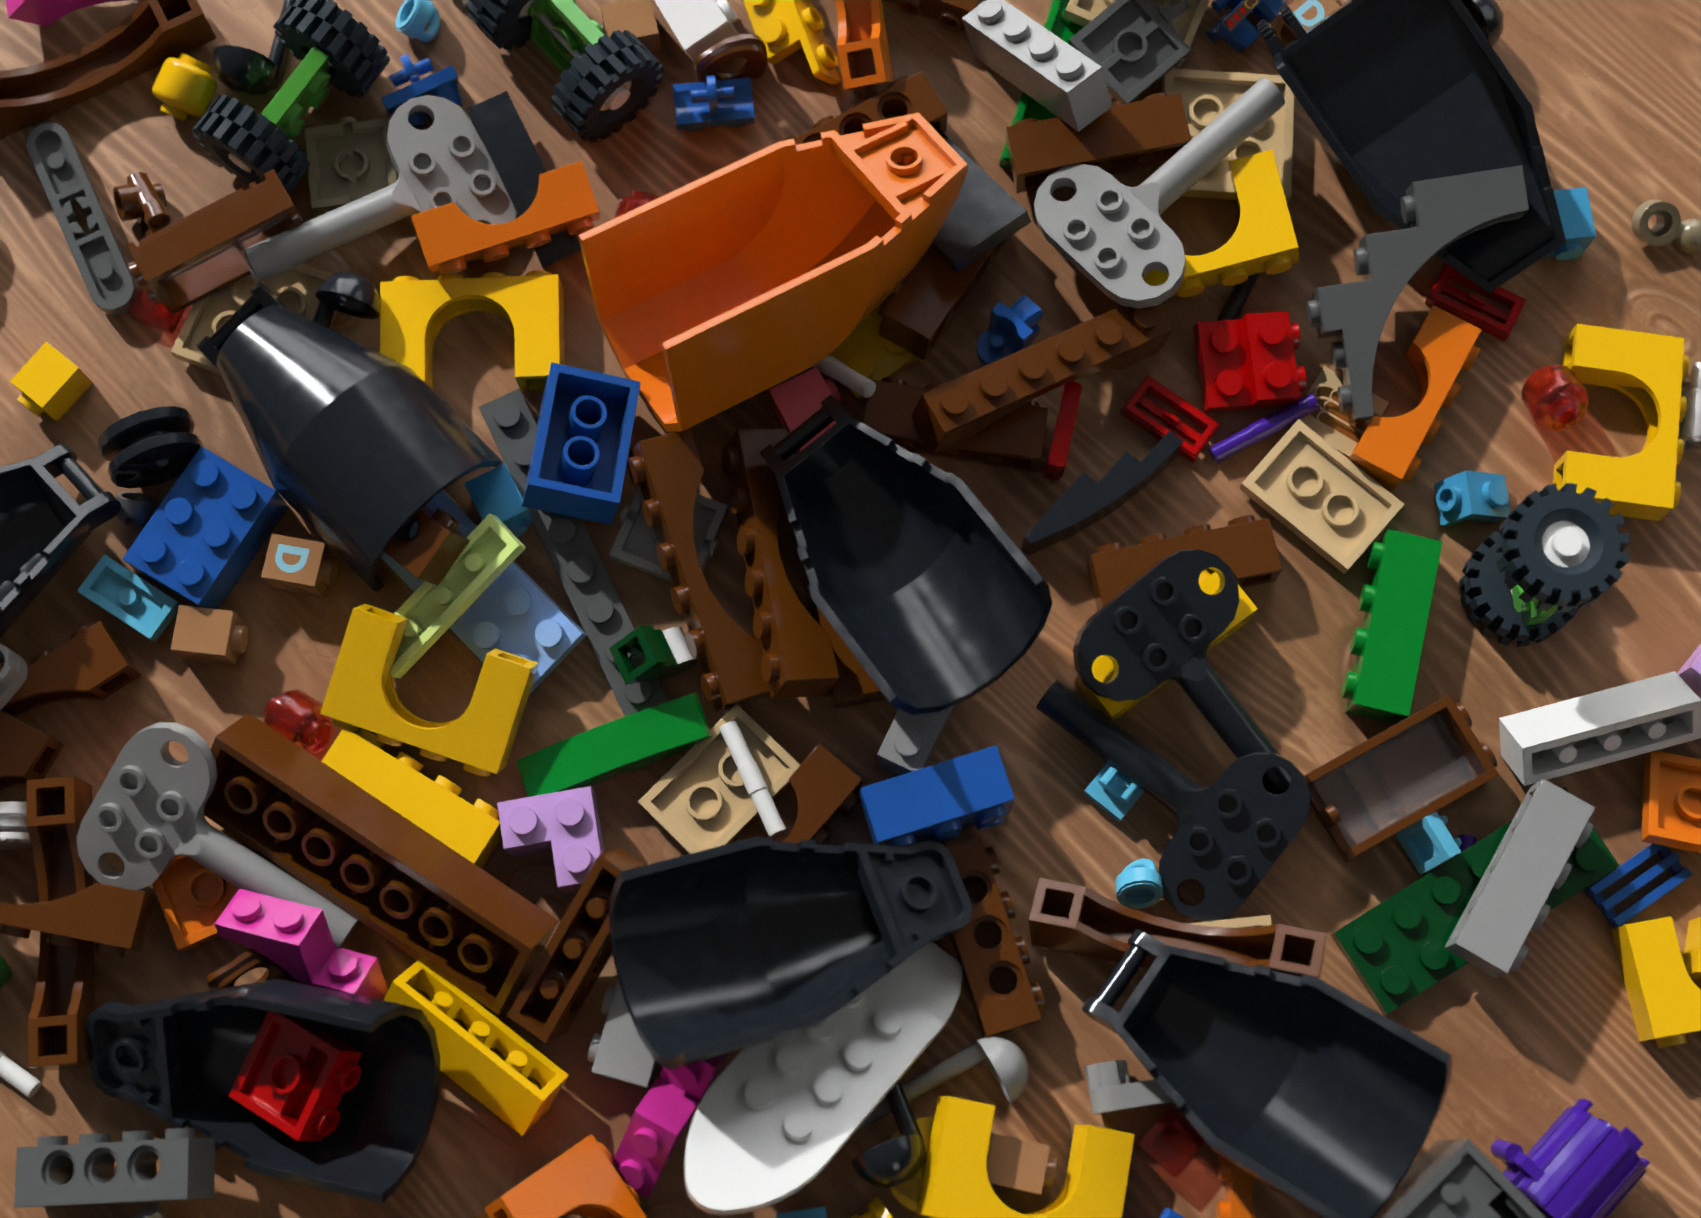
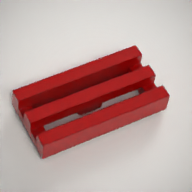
[1425,262,1527,341]
[1120,375,1221,463]
[1044,381,1083,480]

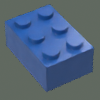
[522,362,641,525]
[123,446,289,609]
[860,745,1015,847]

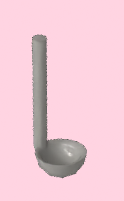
[855,1036,1029,1133]

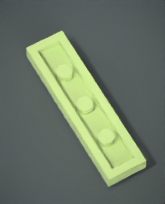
[390,513,526,679]

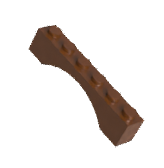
[0,0,217,139]
[911,305,1174,454]
[627,428,770,711]
[721,429,839,699]
[0,621,141,717]
[27,776,95,1071]
[1029,878,1327,979]
[0,883,154,958]

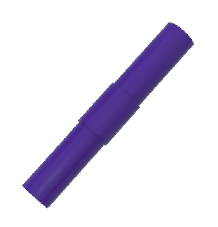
[1209,393,1320,464]

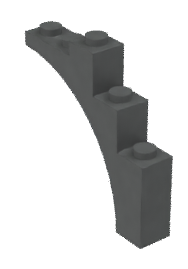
[1306,165,1529,424]

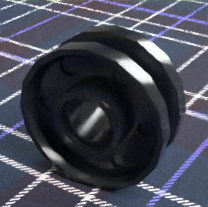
[98,406,203,489]

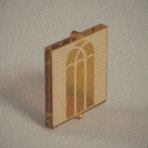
[1288,364,1391,459]

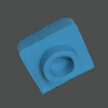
[1434,470,1511,526]

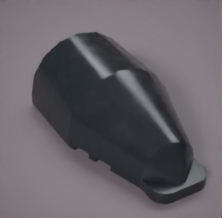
[609,837,972,1070]
[85,979,441,1203]

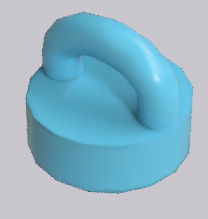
[395,0,440,42]
[1115,858,1163,909]

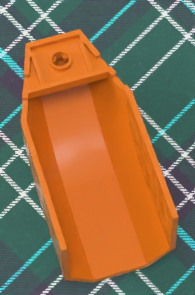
[578,112,968,432]

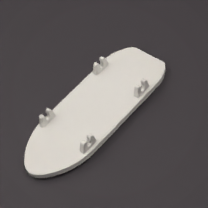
[684,942,963,1215]

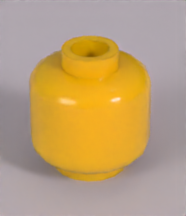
[152,53,218,122]

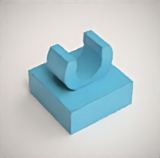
[1083,763,1144,822]
[1396,811,1462,875]

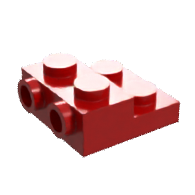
[1193,311,1307,413]
[229,1011,362,1141]

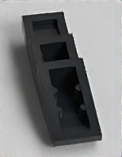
[467,91,582,268]
[1021,431,1184,555]

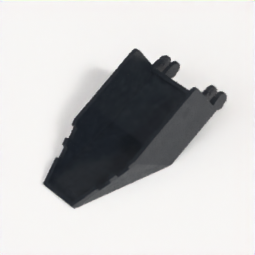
[1257,0,1566,293]

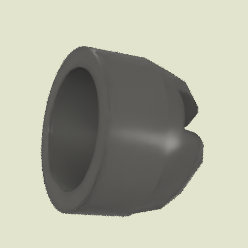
[116,492,154,527]

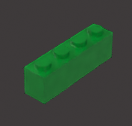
[1341,529,1443,724]

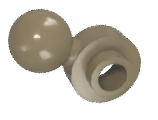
[1631,200,1701,254]

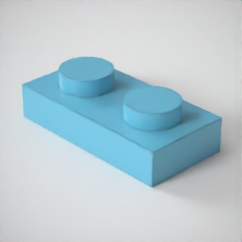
[77,554,181,643]

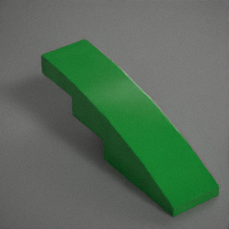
[516,693,712,797]

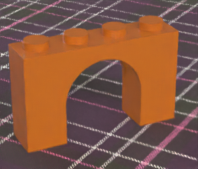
[484,1134,647,1218]

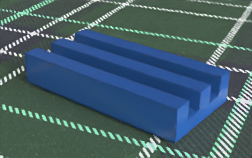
[1585,843,1693,929]

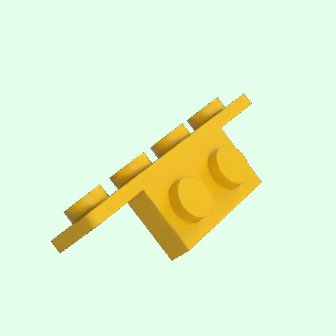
[743,0,841,86]

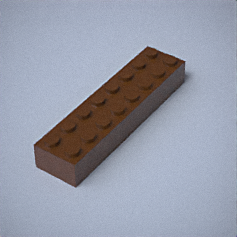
[204,712,558,1014]

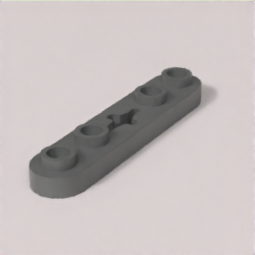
[26,122,139,316]

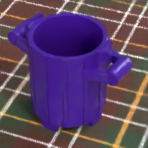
[1491,1099,1650,1218]

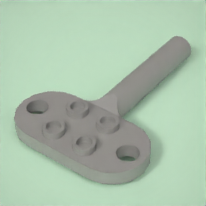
[1034,78,1285,309]
[242,95,516,282]
[76,722,359,948]

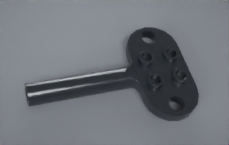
[1073,549,1314,802]
[1036,679,1311,921]

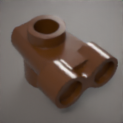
[113,172,171,238]

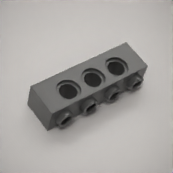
[14,1128,215,1208]

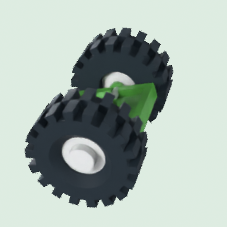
[192,0,390,194]
[465,0,664,143]
[1459,483,1630,646]

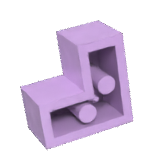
[497,786,605,894]

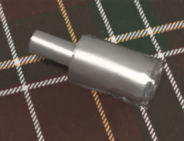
[1678,362,1701,450]

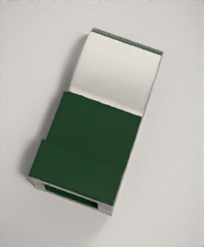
[609,625,697,685]

